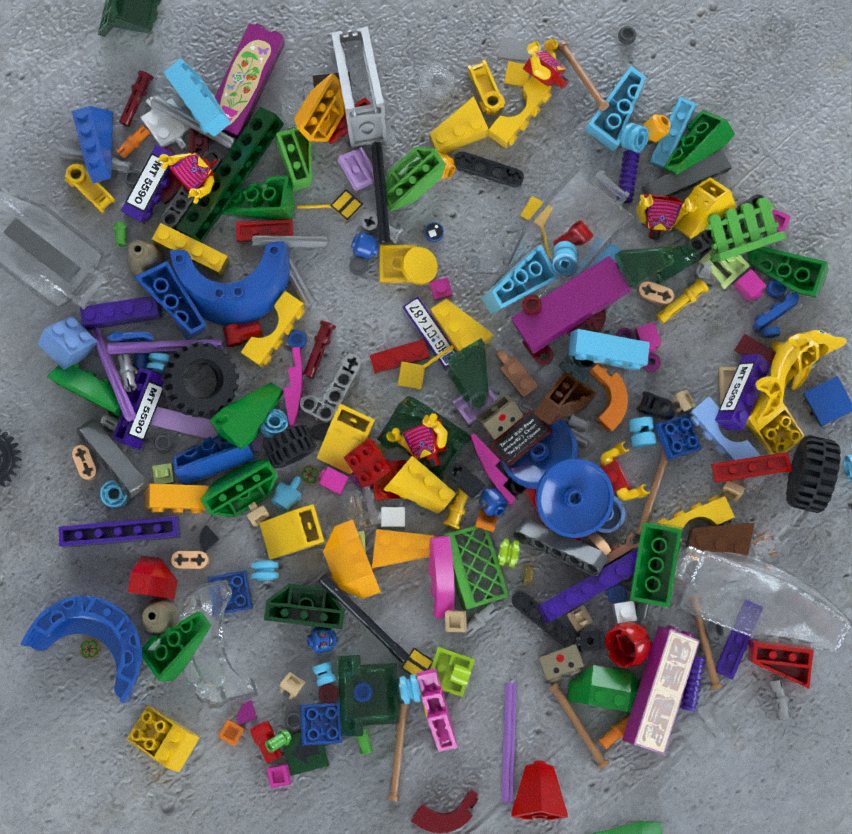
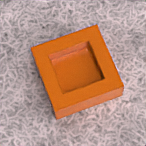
[475,508,498,532]
[218,719,245,747]

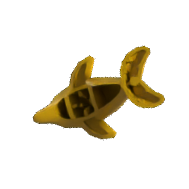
[755,330,847,419]

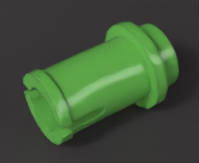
[112,222,128,247]
[355,728,373,755]
[265,730,292,753]

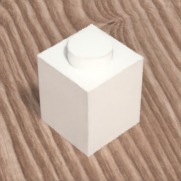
[378,507,405,528]
[612,601,637,624]

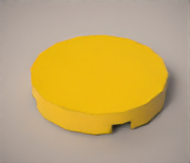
[401,247,438,285]

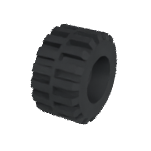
[263,425,317,468]

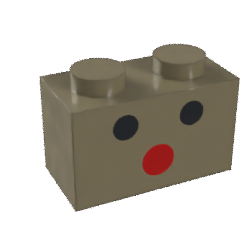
[476,393,524,440]
[538,644,584,682]

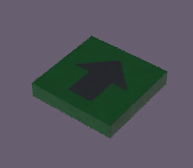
[283,732,329,776]

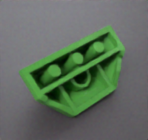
[385,147,446,211]

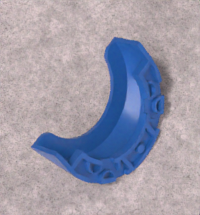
[170,241,290,326]
[20,596,142,703]

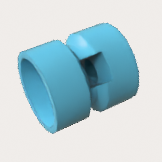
[552,241,578,276]
[628,417,657,448]

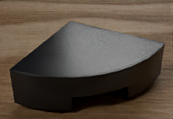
[309,423,330,442]
[200,525,220,552]

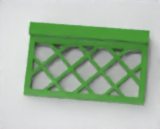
[440,526,509,611]

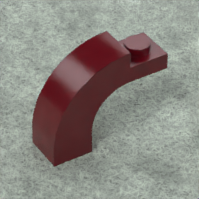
[411,788,479,833]

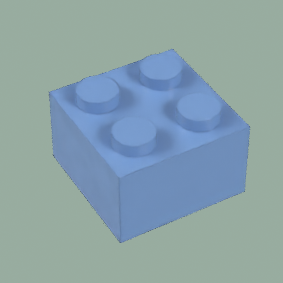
[38,316,97,370]

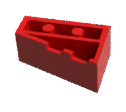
[748,640,814,689]

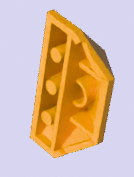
[294,73,344,142]
[323,519,381,599]

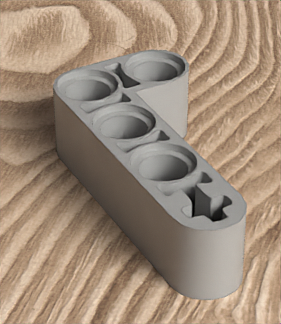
[300,354,362,424]

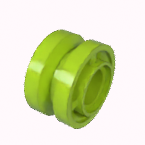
[498,538,520,568]

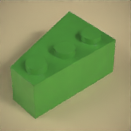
[275,128,312,192]

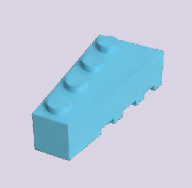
[163,58,231,137]
[584,66,646,152]
[482,245,559,315]
[568,329,650,371]

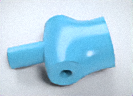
[271,476,302,512]

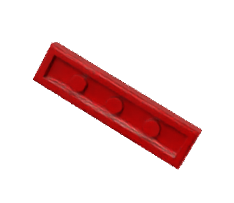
[711,452,792,483]

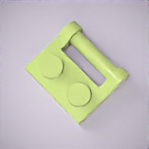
[699,244,750,289]

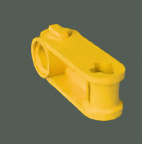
[467,60,506,115]
[65,163,116,214]

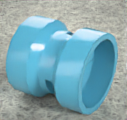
[312,661,336,686]

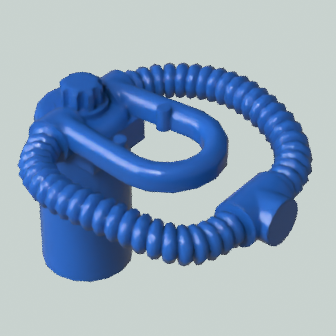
[107,331,154,370]

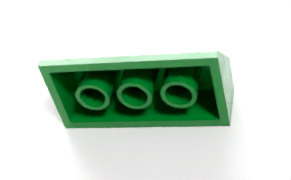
[47,364,130,417]
[630,522,683,607]

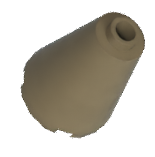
[127,240,165,276]
[140,598,180,636]

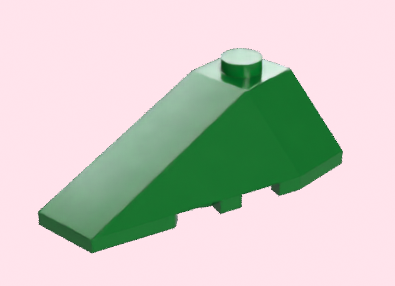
[664,110,735,175]
[222,176,295,220]

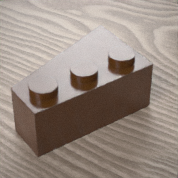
[534,371,596,425]
[685,523,754,562]

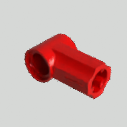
[553,220,593,246]
[223,320,263,347]
[249,720,282,764]

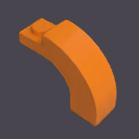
[588,364,628,433]

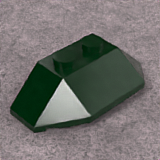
[264,583,345,629]

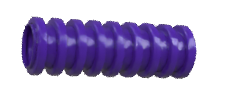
[616,150,640,203]
[680,656,706,712]

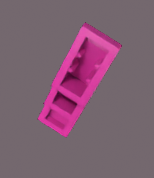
[283,347,303,427]
[470,433,516,506]
[428,535,455,619]
[416,668,458,752]

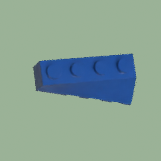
[71,106,113,184]
[134,261,207,340]
[172,435,255,485]

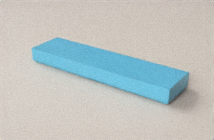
[649,97,696,170]

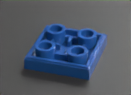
[802,376,852,427]
[654,414,702,461]
[207,570,253,616]
[300,703,342,746]

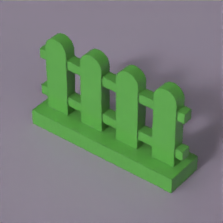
[706,197,786,262]

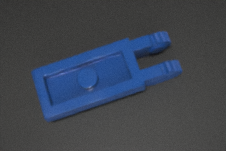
[752,292,800,333]

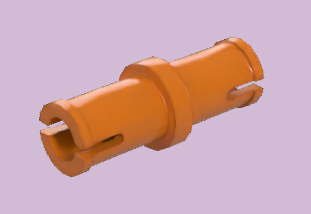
[116,125,151,159]
[598,714,630,750]

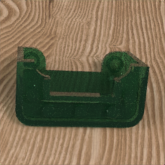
[615,245,698,288]
[377,396,471,481]

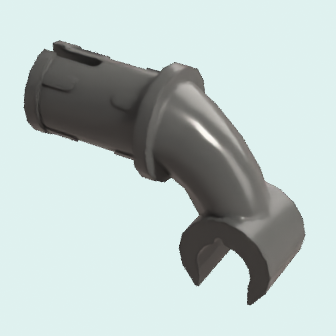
[625,581,650,621]

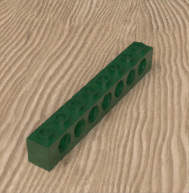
[176,107,284,243]

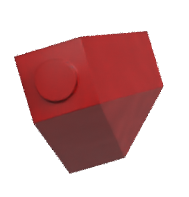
[128,556,178,600]
[511,760,568,820]

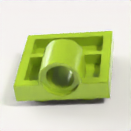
[431,647,475,697]

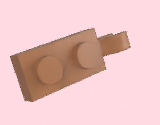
[495,349,538,398]
[605,534,639,564]

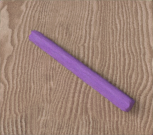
[90,328,136,421]
[107,339,223,354]
[501,682,517,803]

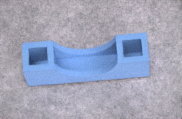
[689,397,760,461]

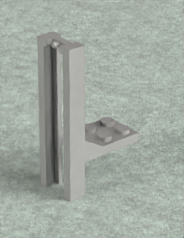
[331,27,388,148]

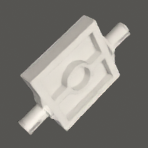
[140,97,191,151]

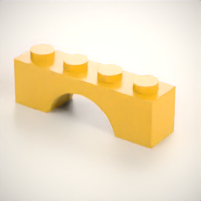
[488,76,552,149]
[152,223,230,278]
[241,291,305,368]
[655,495,735,541]

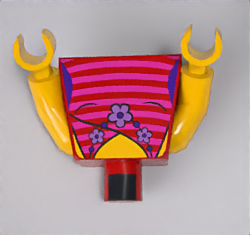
[523,39,569,89]
[157,152,218,204]
[635,194,697,240]
[386,414,448,468]
[599,441,650,501]

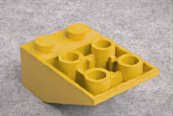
[674,177,737,239]
[745,391,804,455]
[316,404,376,475]
[259,504,326,560]
[127,705,200,772]

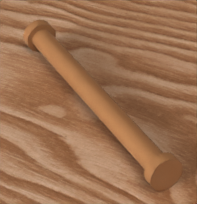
[557,41,609,111]
[634,448,668,536]
[687,595,722,690]
[548,682,609,769]
[387,703,410,801]

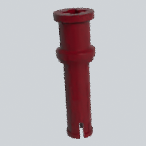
[119,70,154,127]
[303,320,336,379]

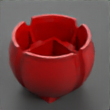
[605,622,652,668]

